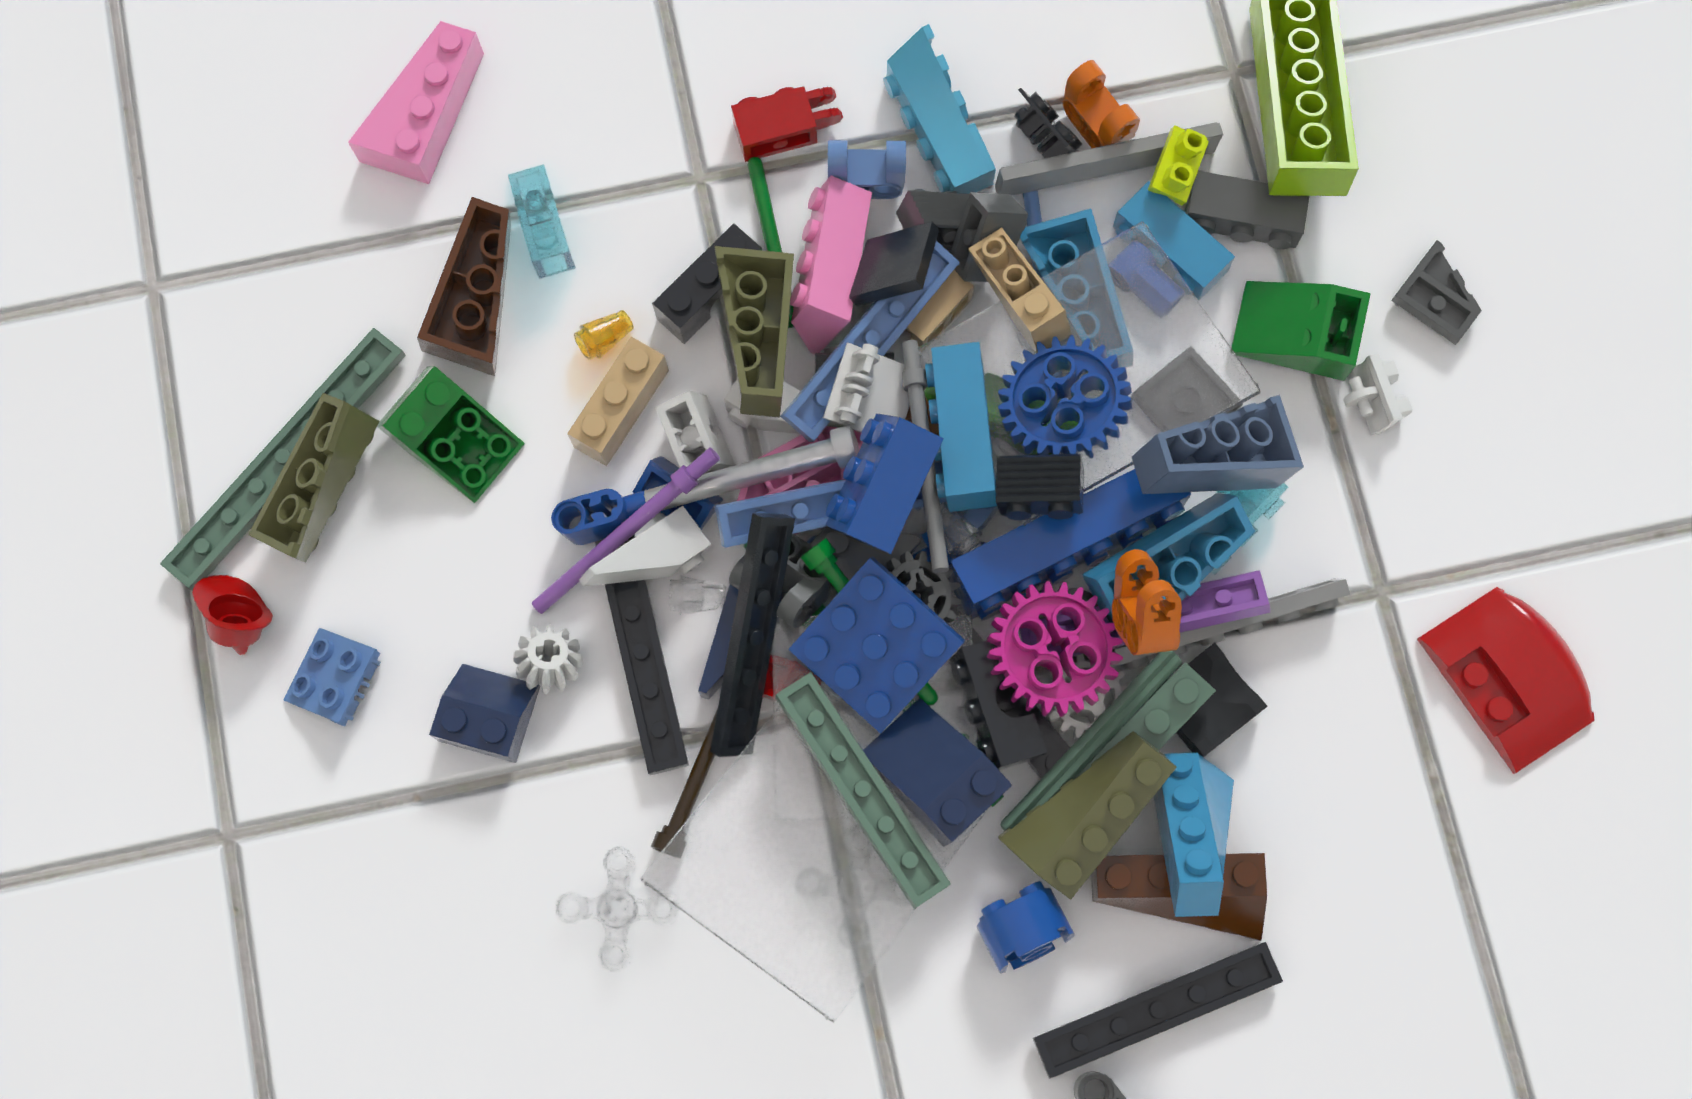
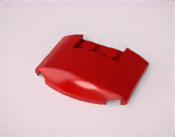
[1417,587,1595,774]

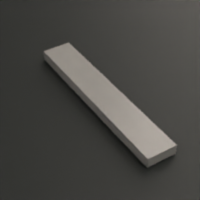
[995,122,1224,196]

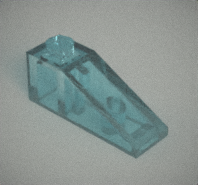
[508,164,576,279]

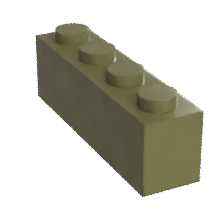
[715,246,794,418]
[248,393,380,563]
[998,731,1177,900]

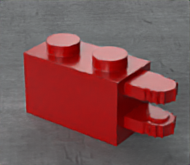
[731,86,843,162]

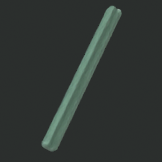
[1000,651,1182,831]

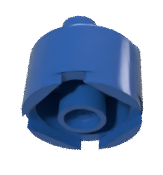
[976,881,1075,974]

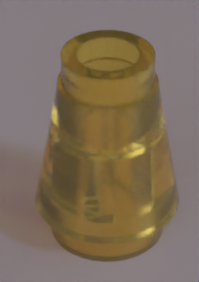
[573,310,634,360]

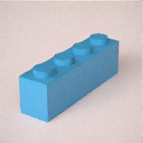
[925,342,997,512]

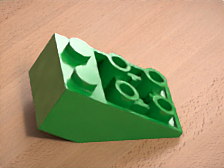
[1230,281,1371,381]
[377,366,525,503]

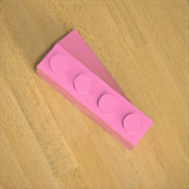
[790,175,872,354]

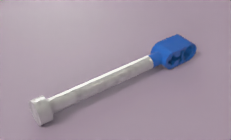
[551,425,859,545]

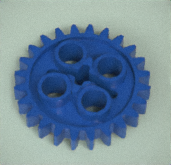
[998,335,1132,459]

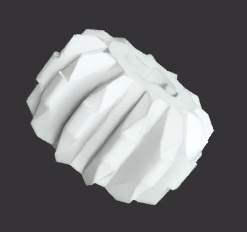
[513,623,583,695]

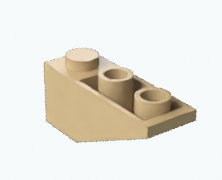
[968,227,1072,353]

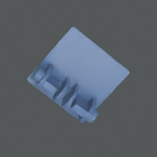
[283,628,381,727]

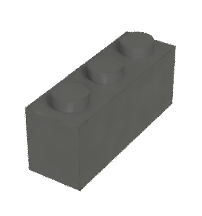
[1185,171,1310,249]

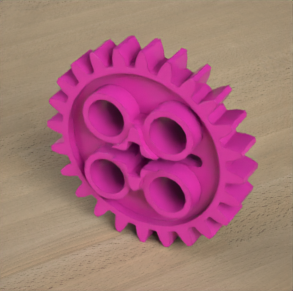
[987,581,1123,717]

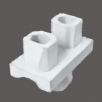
[1343,353,1413,435]

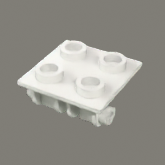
[823,343,910,432]

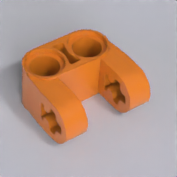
[1062,60,1140,149]
[1112,549,1182,655]

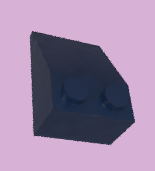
[863,698,1012,847]

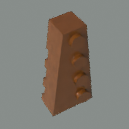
[417,197,511,376]

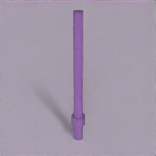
[532,447,720,614]

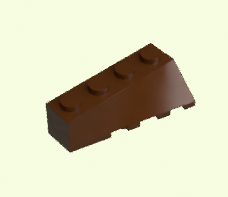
[1091,853,1267,941]

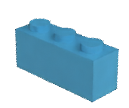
[1113,181,1235,302]

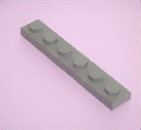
[1112,578,1350,670]

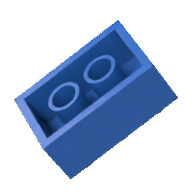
[826,413,944,554]

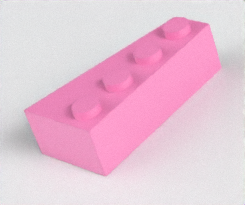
[348,21,484,184]

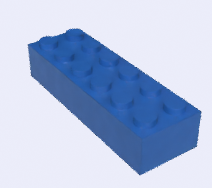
[948,469,1191,621]

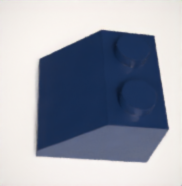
[429,664,541,763]

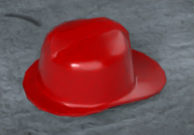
[192,575,273,655]

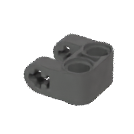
[729,534,831,628]

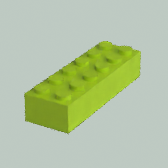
[1249,0,1359,196]

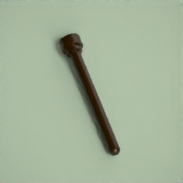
[650,708,718,859]

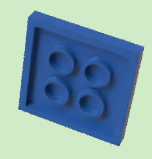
[788,556,965,734]

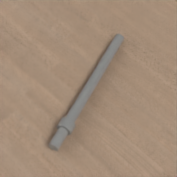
[902,340,949,573]

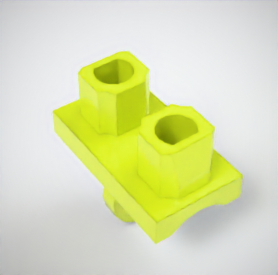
[1148,125,1209,206]

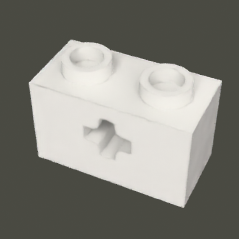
[655,390,735,474]

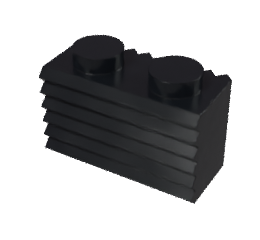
[996,454,1084,520]

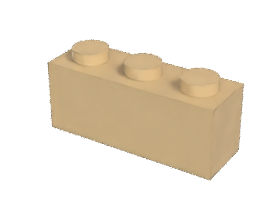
[567,336,669,467]

